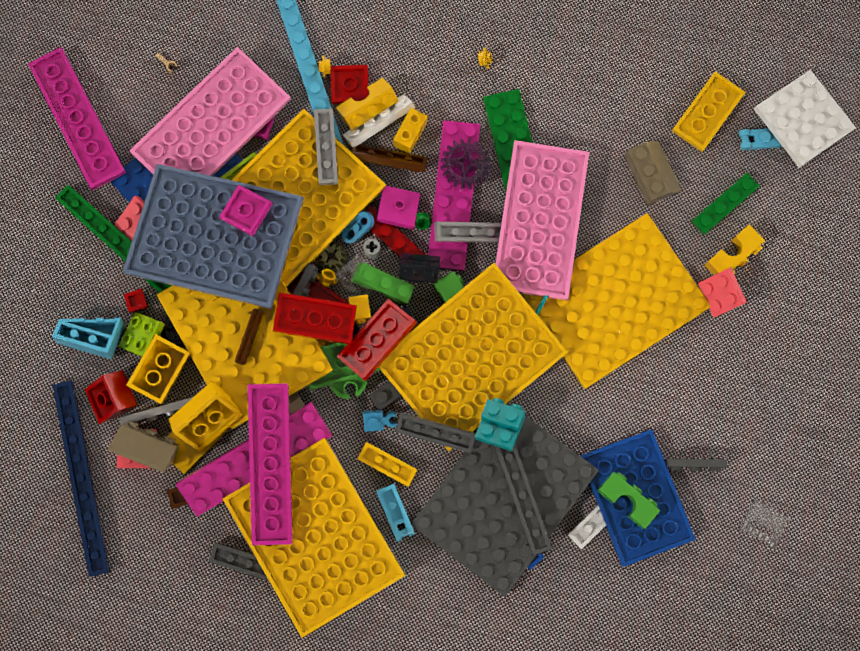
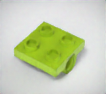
[118,312,165,357]

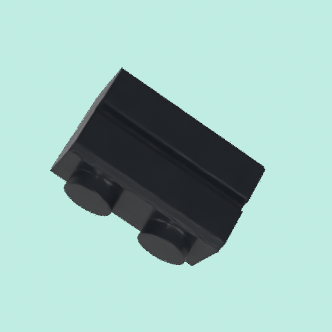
[399,253,440,283]

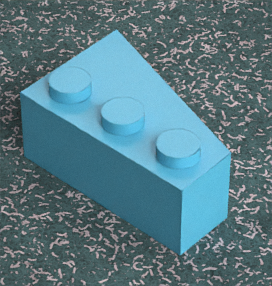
[52,318,125,360]

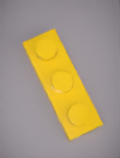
[357,442,418,487]

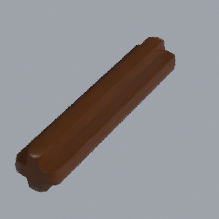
[235,308,264,365]

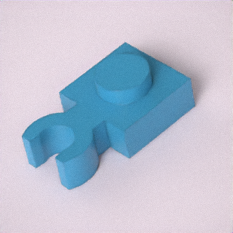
[363,410,397,432]

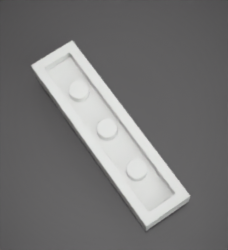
[343,94,415,148]

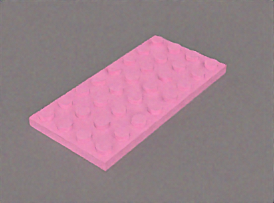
[129,47,291,176]
[495,140,589,301]

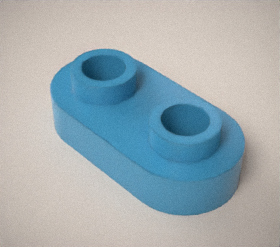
[341,212,374,243]

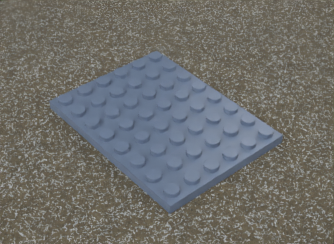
[123,164,304,309]

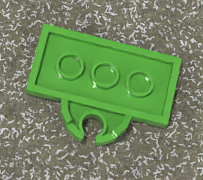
[309,338,380,399]

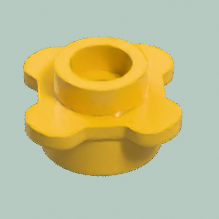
[478,48,492,69]
[319,55,331,78]
[317,269,338,287]

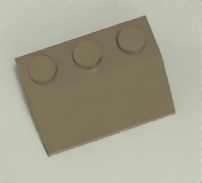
[624,141,682,206]
[108,421,180,473]

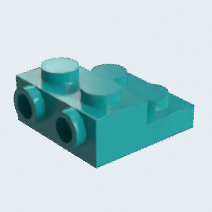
[475,398,526,451]

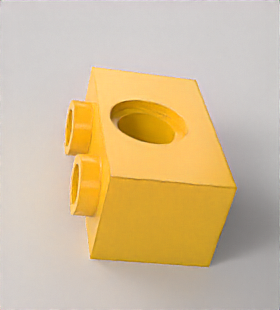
[393,108,428,154]

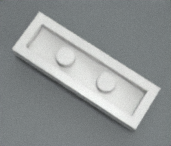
[567,505,606,549]

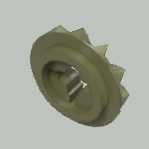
[317,242,347,272]

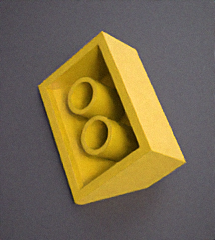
[126,334,190,405]
[169,381,243,452]

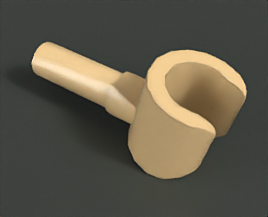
[156,53,178,74]

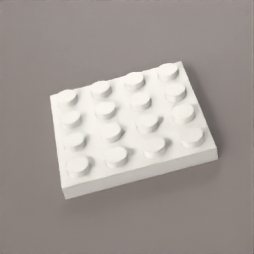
[754,70,856,168]

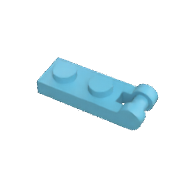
[739,128,782,150]
[376,484,415,542]

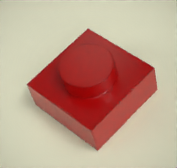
[123,288,149,313]

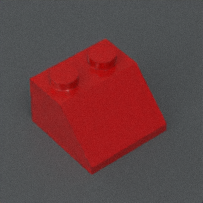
[84,370,137,424]

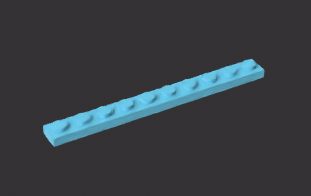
[276,0,344,145]

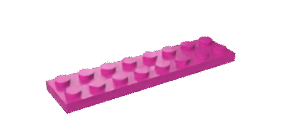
[28,47,126,191]
[428,120,480,271]
[247,383,293,545]
[176,402,332,517]

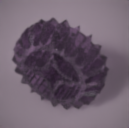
[440,138,491,190]

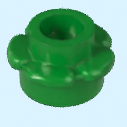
[415,212,432,230]

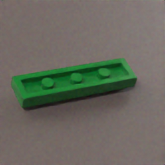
[691,172,760,236]

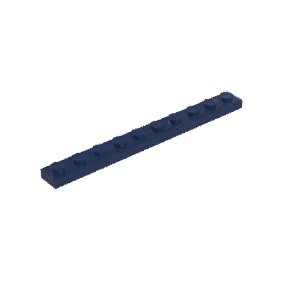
[52,381,110,577]

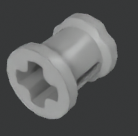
[363,238,381,259]

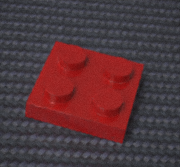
[330,65,369,104]

